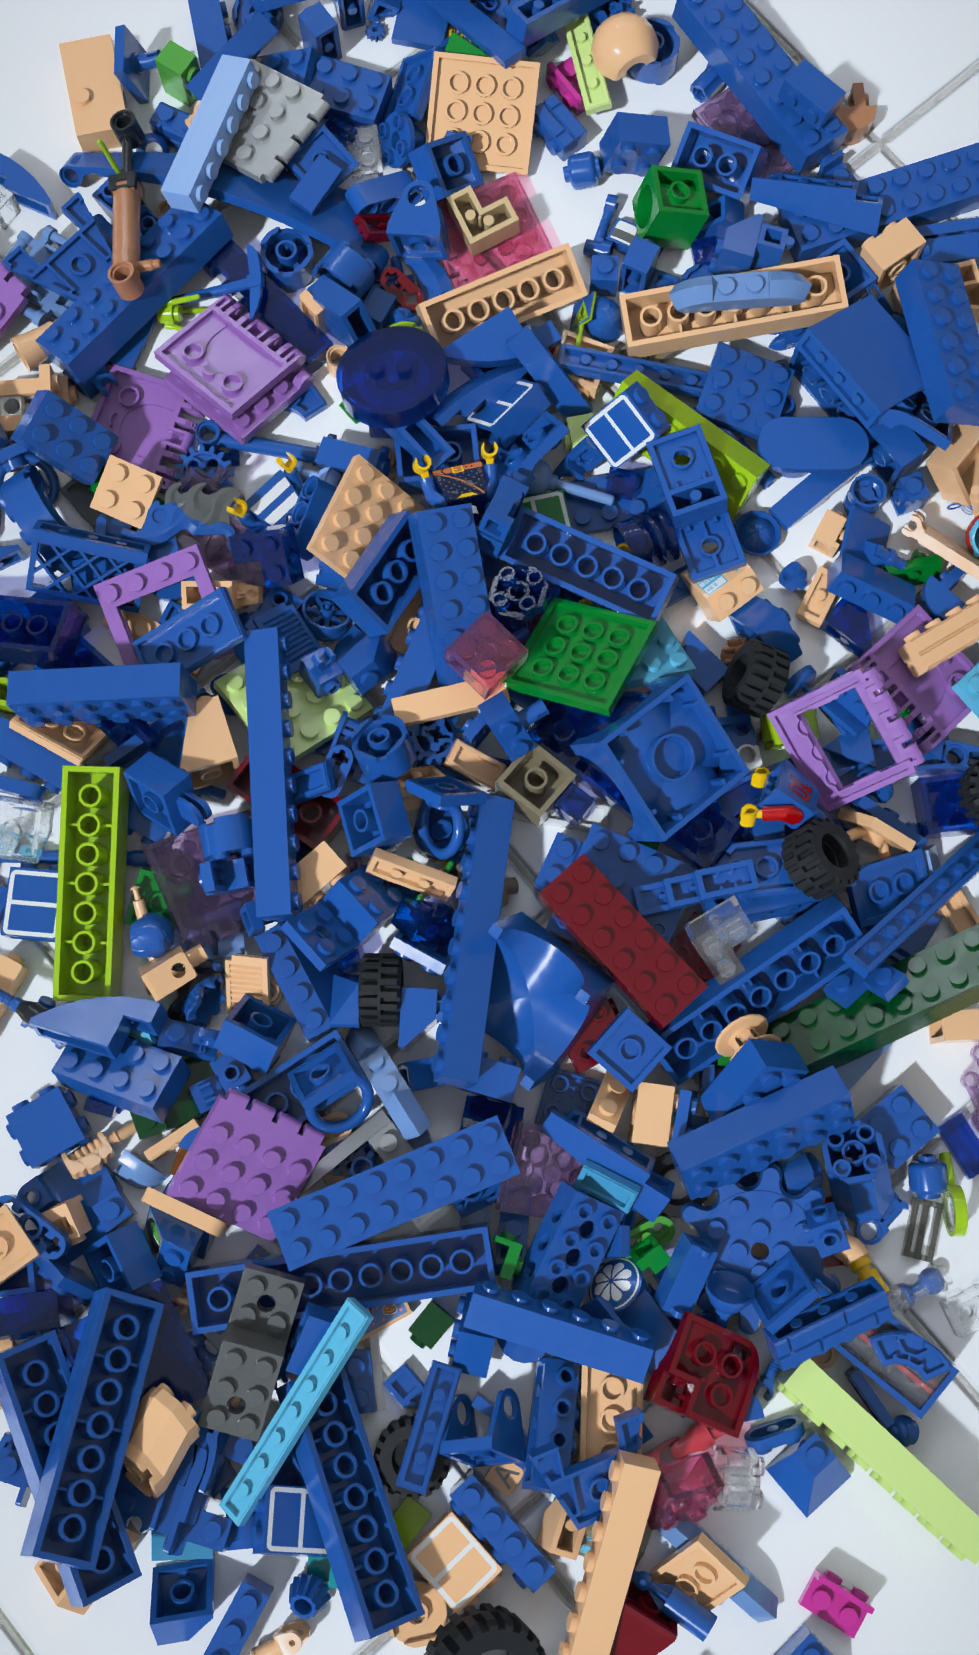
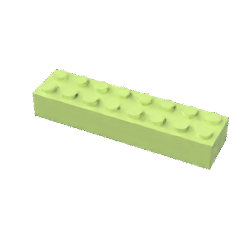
[775,1359,979,1565]

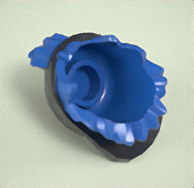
[167,959,226,1027]

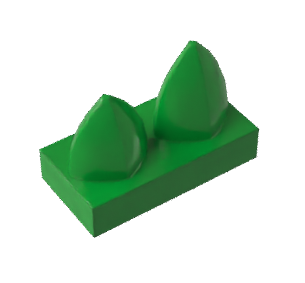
[883,549,943,585]

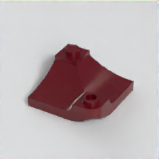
[643,1311,760,1438]

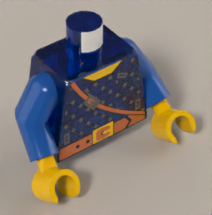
[412,442,499,525]

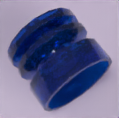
[612,506,680,567]

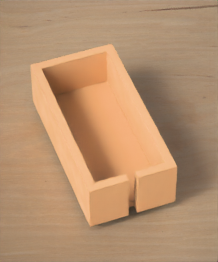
[925,424,979,506]

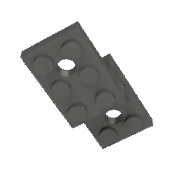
[198,1262,306,1442]

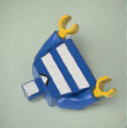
[226,451,303,536]

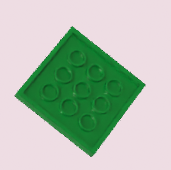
[504,597,658,717]

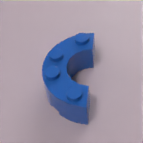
[0,464,93,574]

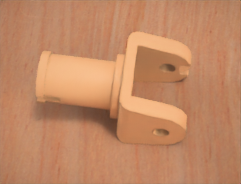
[251,1620,311,1655]

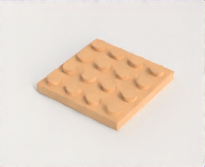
[425,51,540,177]
[306,454,427,578]

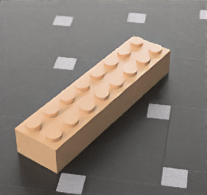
[619,254,849,358]

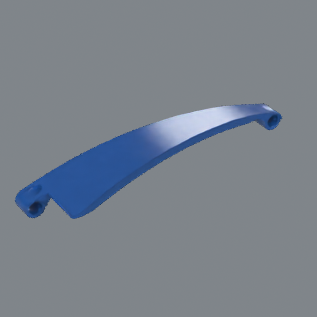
[59,152,390,280]

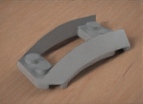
[299,1110,414,1241]

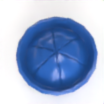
[734,510,781,556]

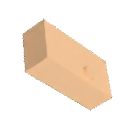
[59,34,128,153]

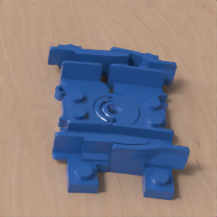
[0,1352,261,1556]

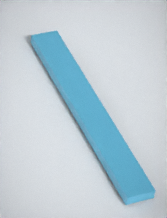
[219,1297,374,1527]

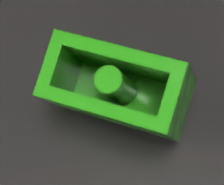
[155,40,200,107]

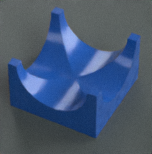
[570,673,750,842]
[436,911,615,1091]

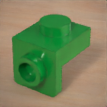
[492,1231,524,1281]

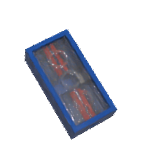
[834,1314,959,1419]

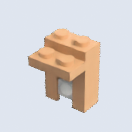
[0,364,79,443]

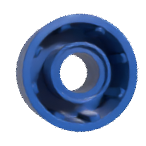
[773,1150,823,1195]

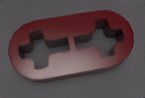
[379,267,424,313]

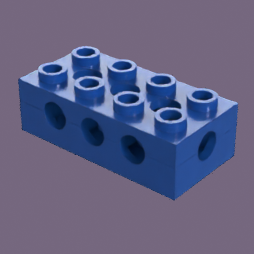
[508,1181,625,1310]

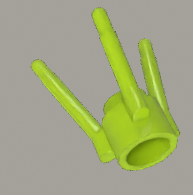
[157,294,208,331]

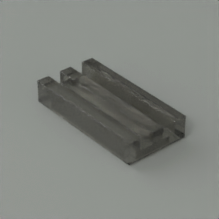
[901,1196,944,1263]

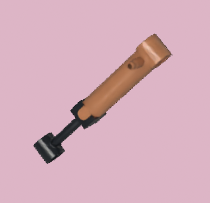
[107,109,162,301]

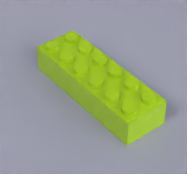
[613,370,770,519]

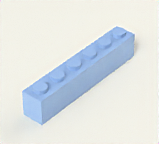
[160,54,260,213]

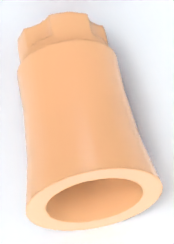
[10,318,58,373]

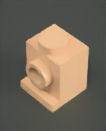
[808,509,847,558]
[42,1194,92,1246]

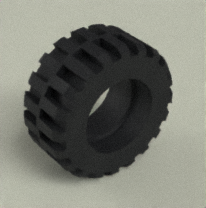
[425,1603,546,1655]

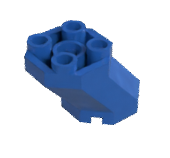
[821,1120,894,1225]

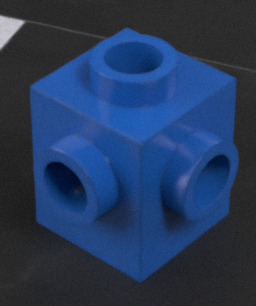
[802,1202,851,1258]

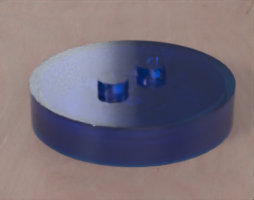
[336,326,450,429]

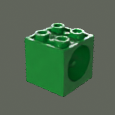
[632,165,710,250]

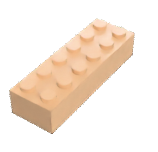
[415,242,588,360]

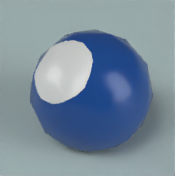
[136,132,169,153]

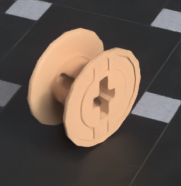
[715,1014,781,1061]

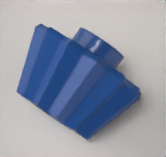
[289,1572,331,1619]

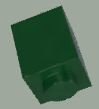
[408,1299,455,1350]

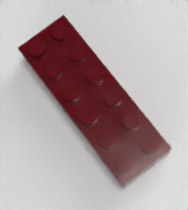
[538,854,708,1031]

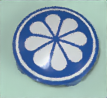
[589,1257,646,1316]

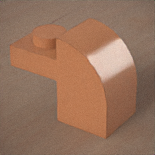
[835,82,877,146]

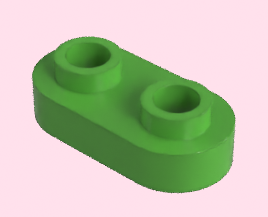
[625,1213,675,1260]

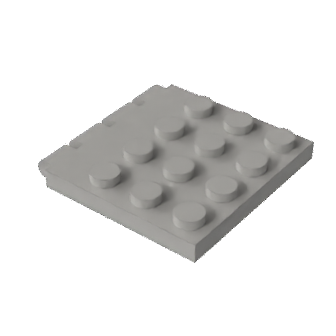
[222,59,331,184]

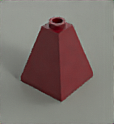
[610,1578,678,1655]

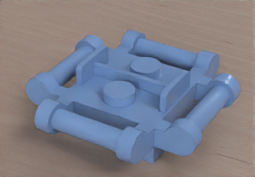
[2,225,74,327]

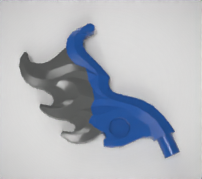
[120,482,246,552]

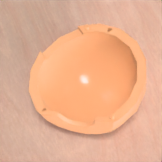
[591,11,659,81]

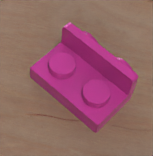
[545,57,585,116]
[797,1568,875,1639]

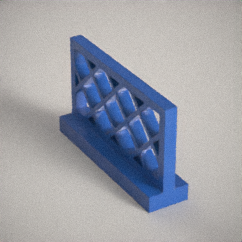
[25,520,151,613]

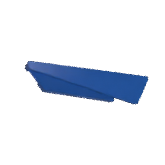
[750,173,884,236]
[541,1110,675,1222]

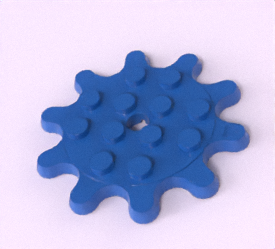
[681,1163,848,1335]

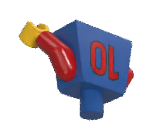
[740,759,827,829]

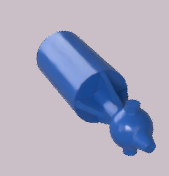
[632,1570,718,1642]

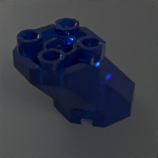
[487,565,551,638]

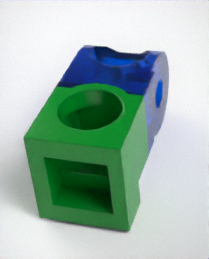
[630,1233,671,1285]

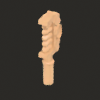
[61,1121,137,1179]

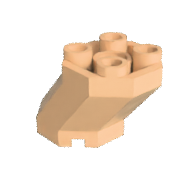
[123,1383,200,1499]

